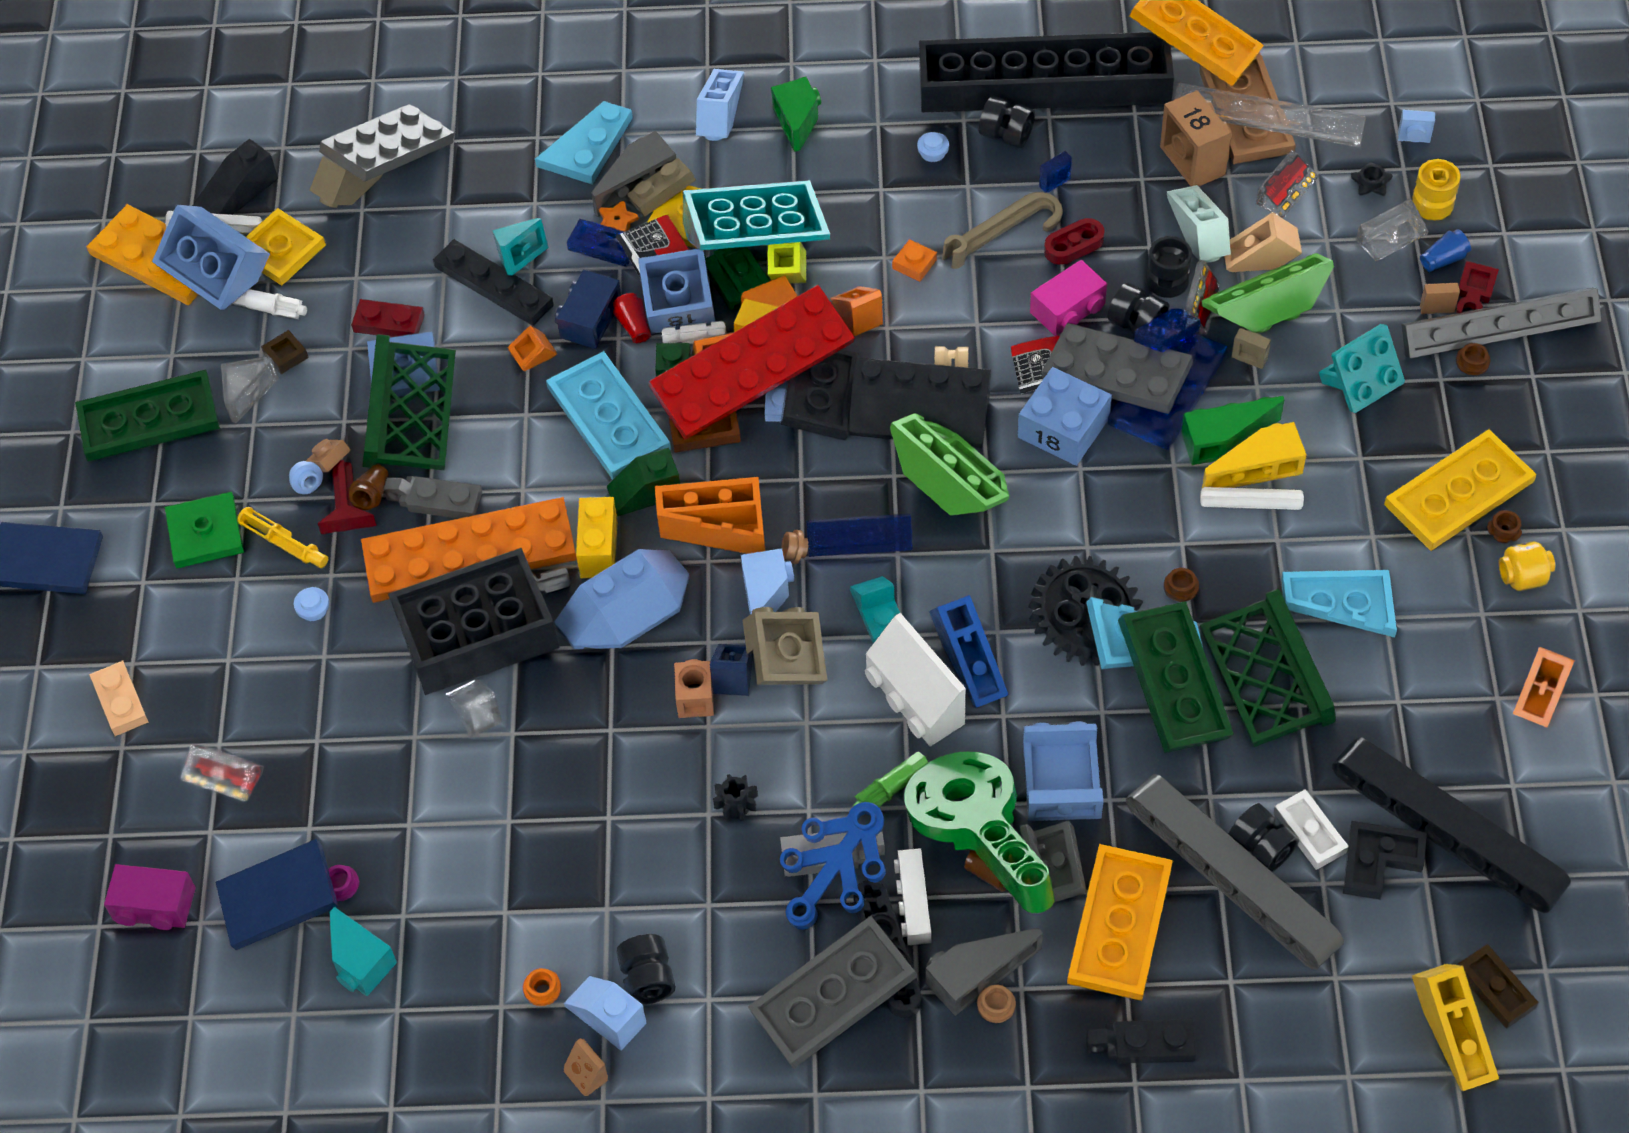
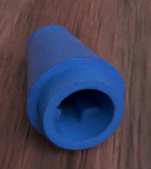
[1420,229,1471,272]

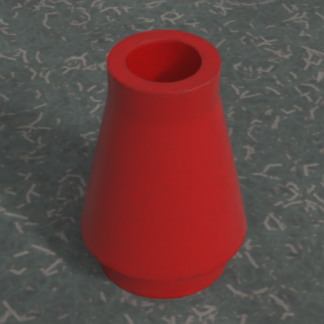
[613,293,651,344]

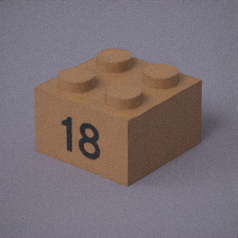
[1160,90,1232,186]

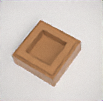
[1420,283,1460,314]

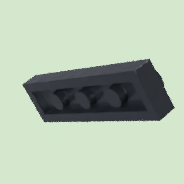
[433,239,554,326]

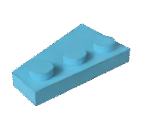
[1281,570,1397,638]
[1086,597,1203,669]

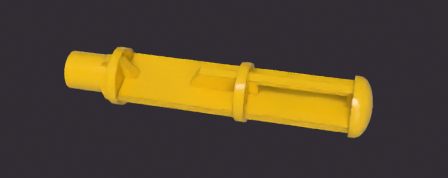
[237,507,328,568]

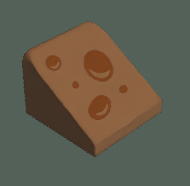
[564,1038,608,1096]

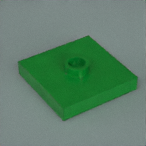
[165,492,244,569]

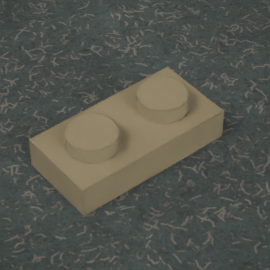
[627,158,696,217]

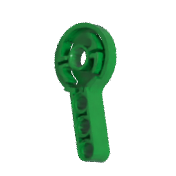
[904,751,1055,913]

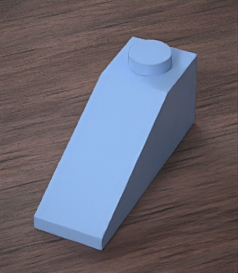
[696,69,744,141]

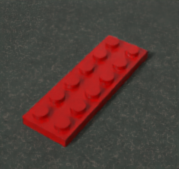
[649,284,855,440]

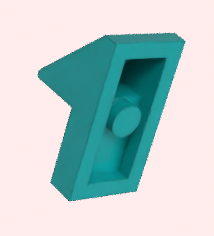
[850,576,900,644]

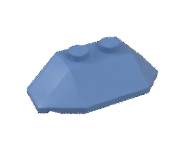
[554,549,690,649]

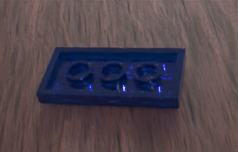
[1108,322,1227,451]

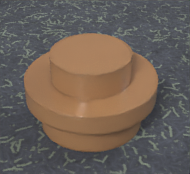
[781,530,808,564]
[977,985,1016,1023]

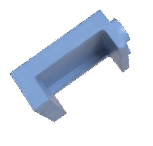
[1023,721,1103,821]

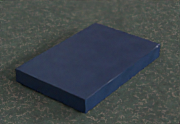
[0,522,103,594]
[215,839,338,950]

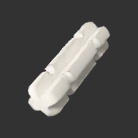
[662,321,726,344]

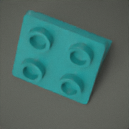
[1318,324,1405,413]

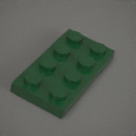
[75,370,220,462]
[1118,601,1234,753]

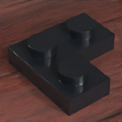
[1343,821,1427,900]

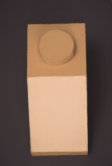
[1224,212,1302,272]

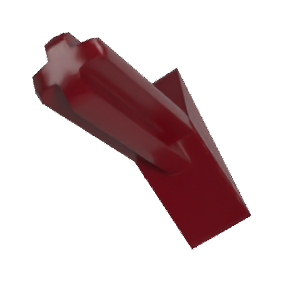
[318,460,377,534]

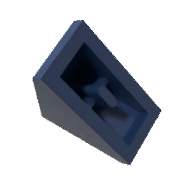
[710,644,753,696]

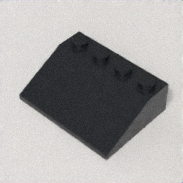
[388,548,560,695]

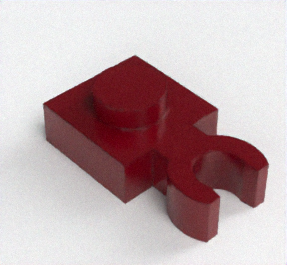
[1456,261,1499,313]

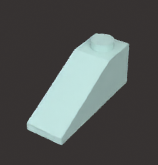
[1167,185,1231,262]

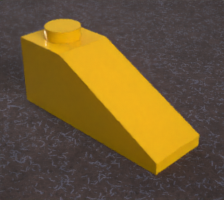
[1202,422,1307,488]
[1412,964,1499,1091]

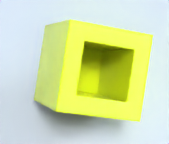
[768,242,806,283]

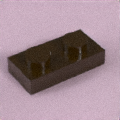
[1458,944,1539,1029]

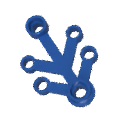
[780,802,886,930]

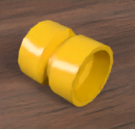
[1412,159,1461,221]

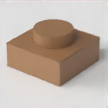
[306,439,351,472]

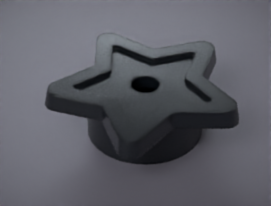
[1351,163,1393,196]

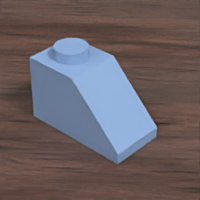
[741,548,794,614]
[564,976,646,1051]

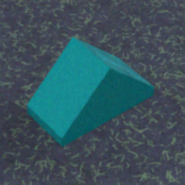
[492,218,549,275]

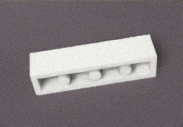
[894,848,931,945]

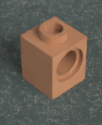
[674,659,714,718]

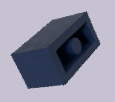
[555,270,621,349]

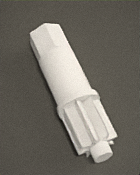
[232,289,307,320]

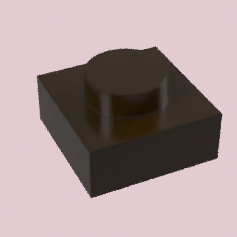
[261,330,309,374]

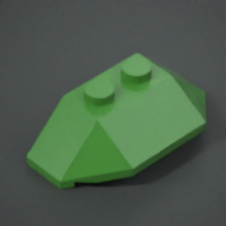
[1201,253,1334,333]
[890,413,1010,516]

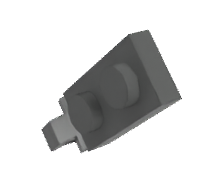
[384,476,482,519]

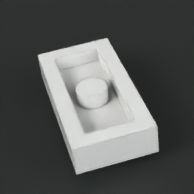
[1273,789,1349,870]

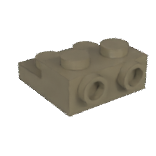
[743,607,828,685]

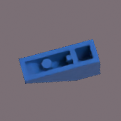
[929,595,1009,708]

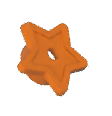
[599,201,639,235]

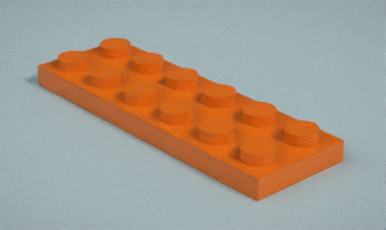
[361,497,577,603]

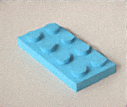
[546,351,671,480]

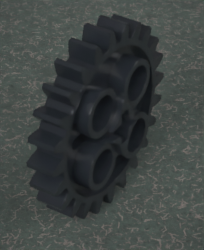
[1028,556,1143,666]

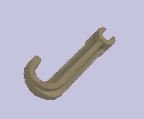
[942,192,1063,269]

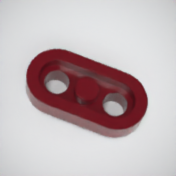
[1044,218,1105,265]

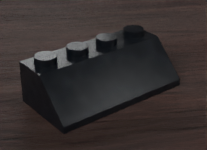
[849,358,991,448]

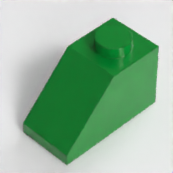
[771,76,821,152]

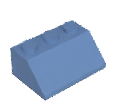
[152,205,270,310]

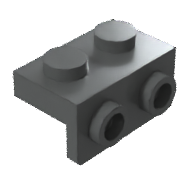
[1020,820,1087,902]

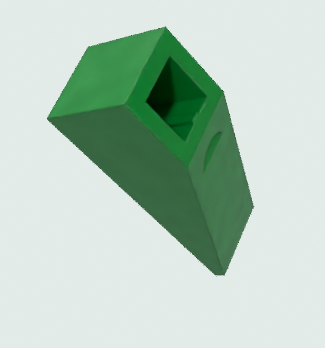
[1181,396,1285,465]

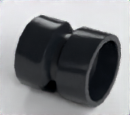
[979,95,1035,148]
[1146,236,1192,298]
[1107,282,1170,341]
[1228,803,1299,872]
[616,934,676,1005]

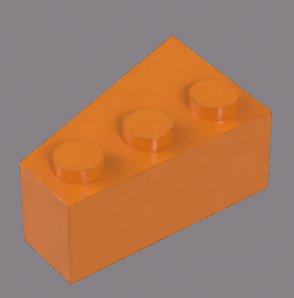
[655,477,765,554]

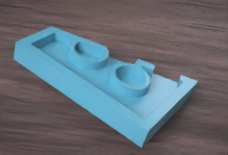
[535,101,633,185]

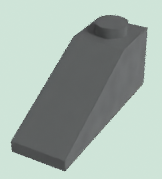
[591,130,676,217]
[926,928,1043,1016]

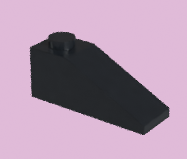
[192,139,278,215]

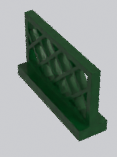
[362,334,456,471]
[1200,588,1336,747]

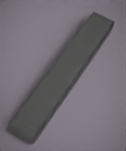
[1126,774,1344,970]

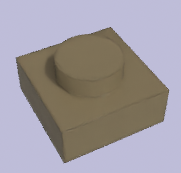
[1232,328,1271,369]

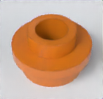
[523,968,561,1006]

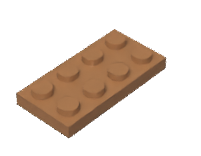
[1199,53,1296,164]

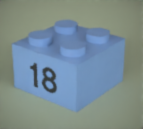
[638,249,715,334]
[1018,367,1112,466]

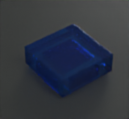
[1039,151,1072,193]

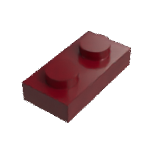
[351,299,425,337]

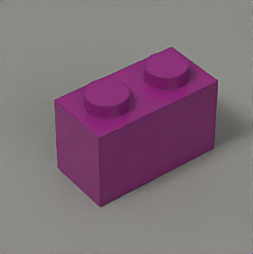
[104,864,196,930]

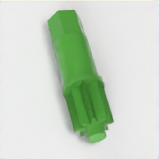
[853,752,928,807]

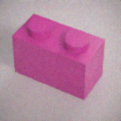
[1030,260,1107,336]

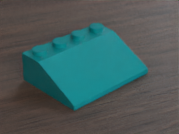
[683,180,830,250]

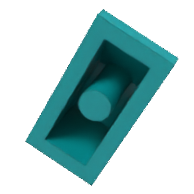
[330,907,397,996]

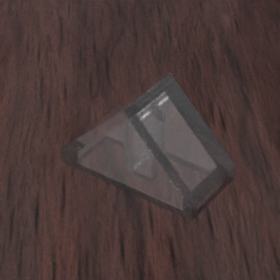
[220,356,279,424]
[446,679,502,738]

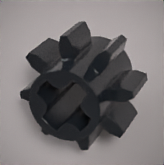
[713,774,758,821]

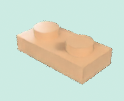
[89,661,148,736]

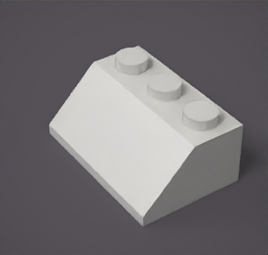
[865,613,966,747]

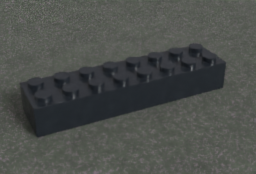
[919,32,1174,113]

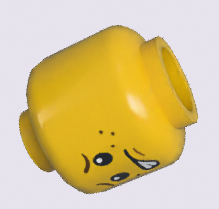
[1499,541,1555,591]

